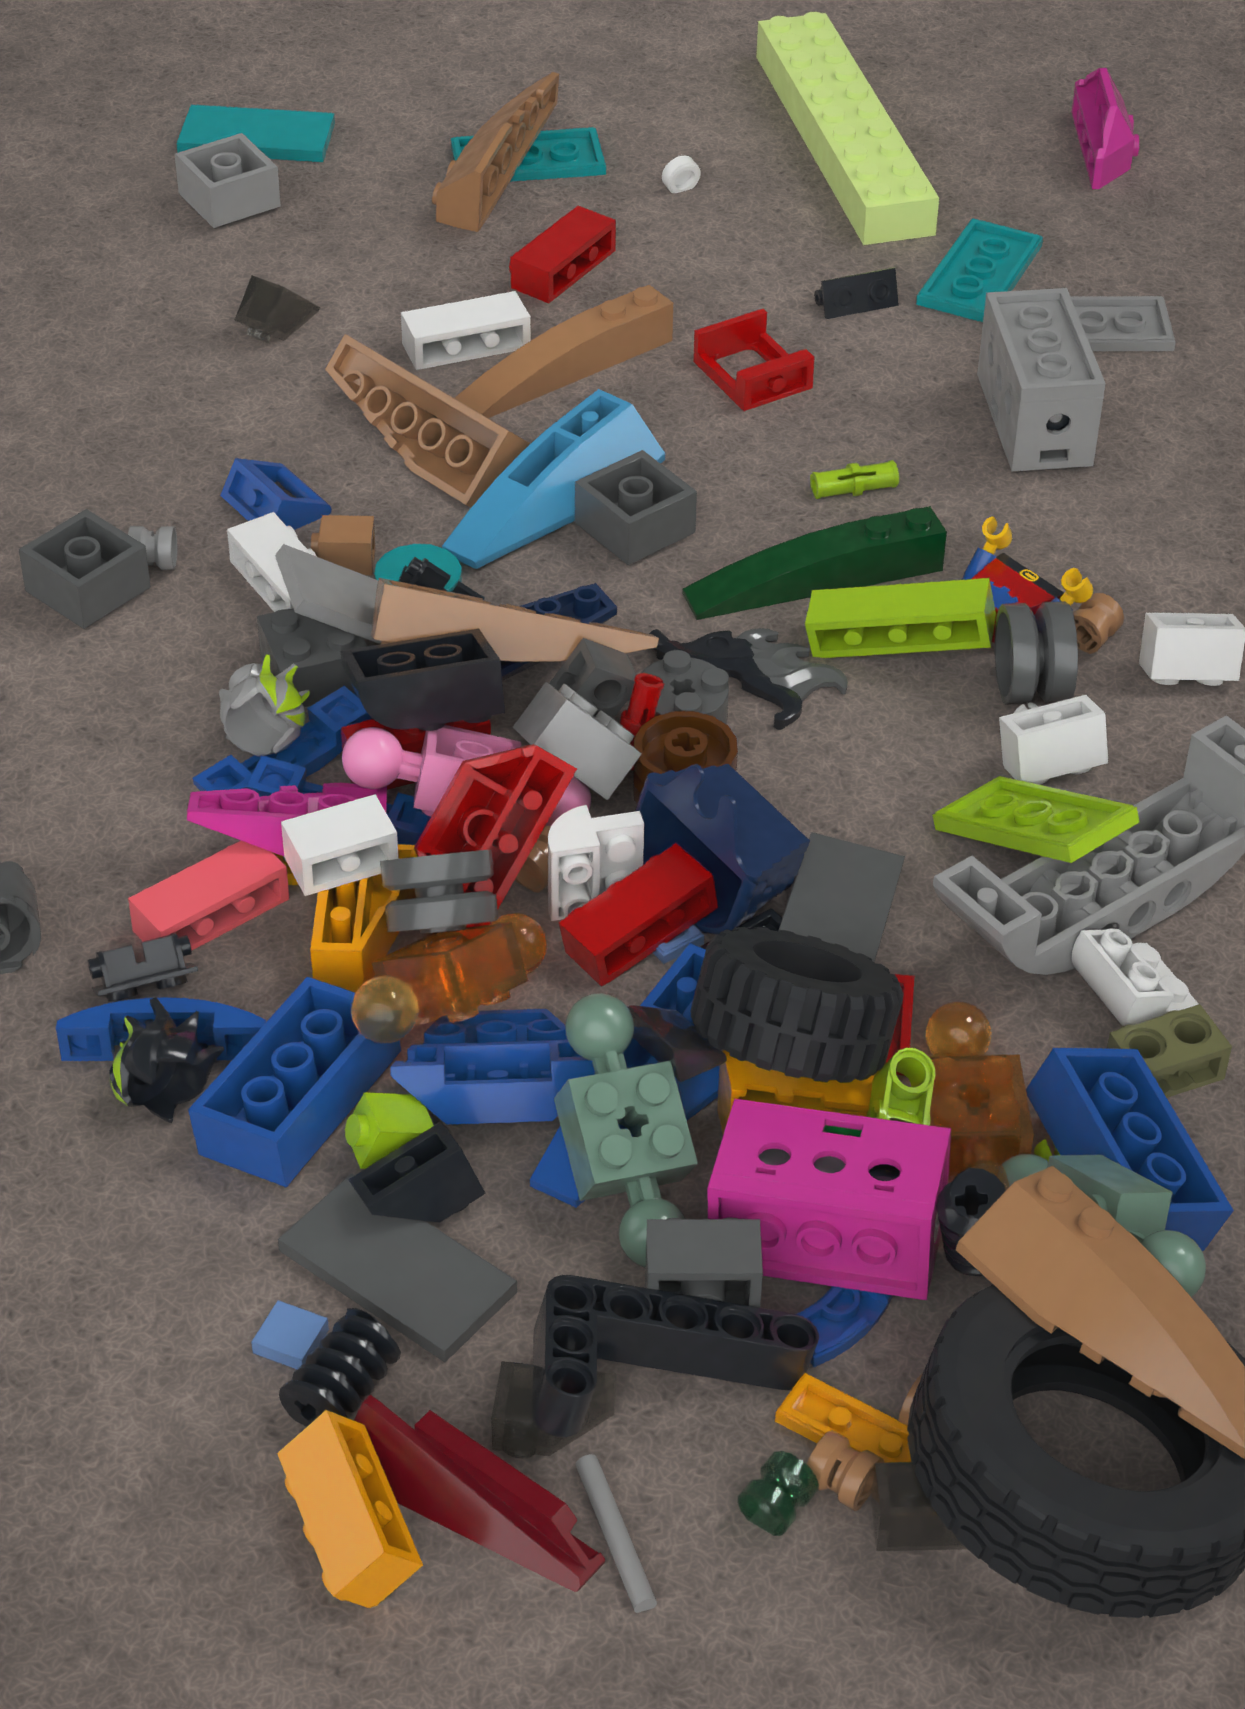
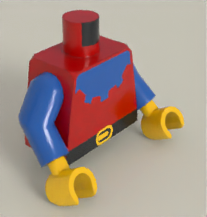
[962,516,1093,644]

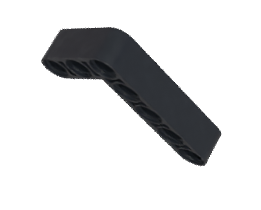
[532,1275,819,1437]

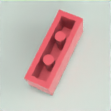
[128,841,289,950]

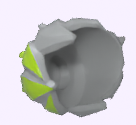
[219,654,310,756]

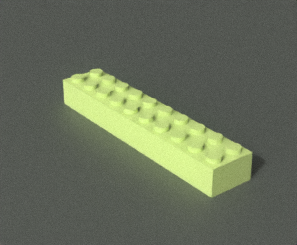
[756,12,939,245]

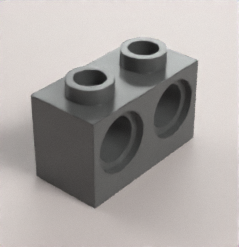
[549,638,637,719]

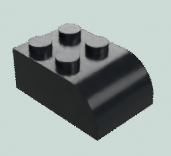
[340,628,505,731]

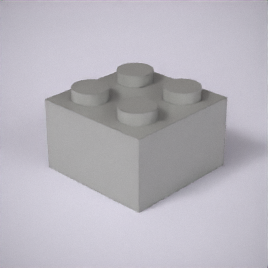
[175,133,281,228]
[513,682,642,800]

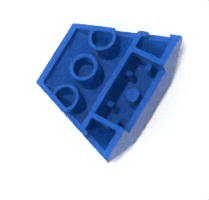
[390,1009,595,1125]

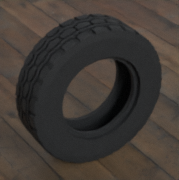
[907,1284,1245,1618]

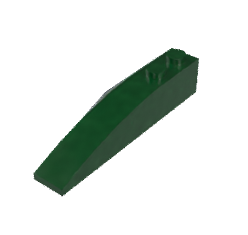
[682,506,947,620]

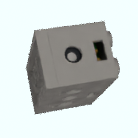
[977,288,1106,472]

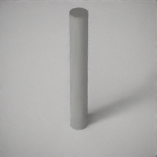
[575,1454,657,1613]

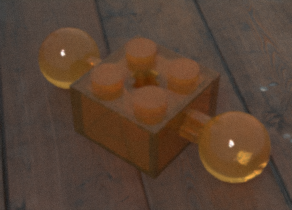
[351,913,547,1043]
[925,1001,1034,1190]

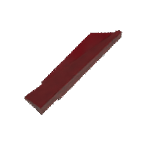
[354,1394,605,1592]

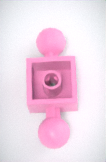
[342,725,591,826]

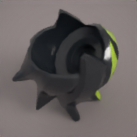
[109,997,224,1123]

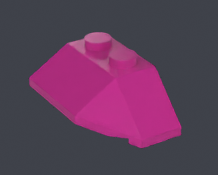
[1071,68,1139,189]

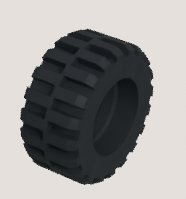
[690,927,903,1083]

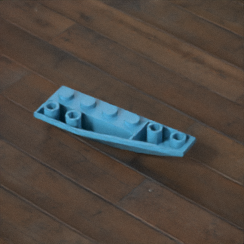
[442,389,665,569]

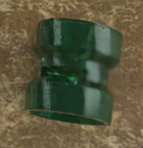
[737,1451,819,1536]

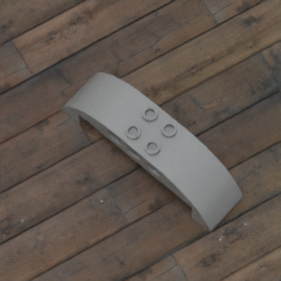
[933,715,1245,975]

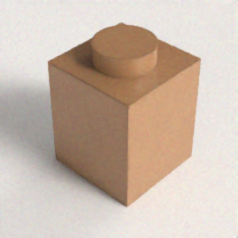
[311,515,376,575]

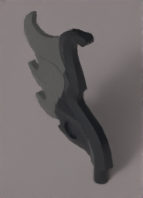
[649,628,848,730]

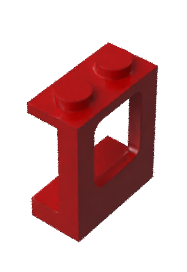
[693,309,815,411]

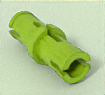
[810,460,899,499]

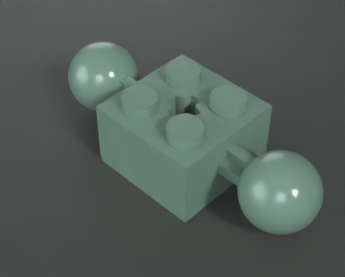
[554,993,698,1268]
[995,1154,1206,1297]

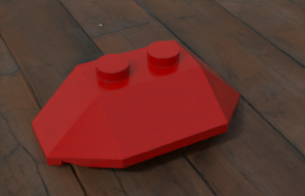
[414,744,577,941]

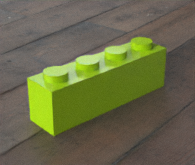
[805,578,996,658]

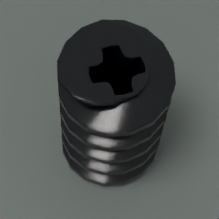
[936,1168,1006,1276]
[279,1308,401,1427]

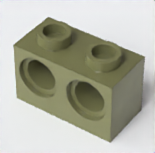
[1107,1004,1232,1098]

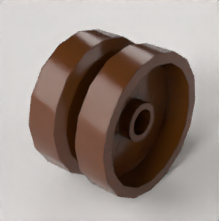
[633,711,738,804]

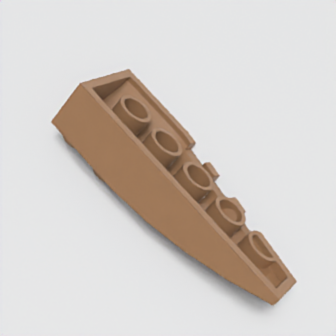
[432,72,559,232]
[455,285,673,418]
[325,334,531,508]
[371,578,659,662]
[955,1166,1245,1459]

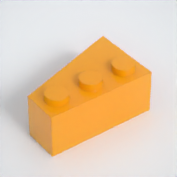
[310,844,417,993]
[717,1050,876,1135]

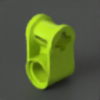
[866,1048,935,1126]

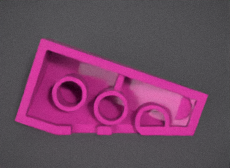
[187,783,387,856]

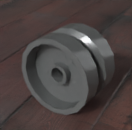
[994,601,1078,705]
[380,850,499,934]

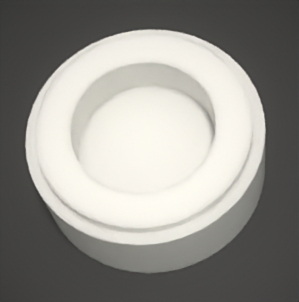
[662,156,701,193]

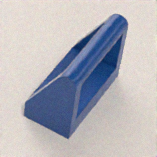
[220,458,332,530]

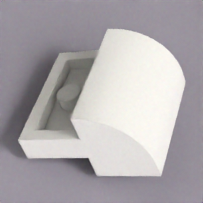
[548,805,644,921]
[1072,929,1198,1026]

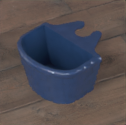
[635,764,810,935]

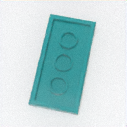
[177,105,335,162]
[451,127,606,182]
[916,218,1043,322]

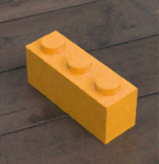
[277,1410,423,1608]

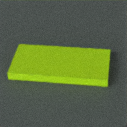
[932,776,1140,863]

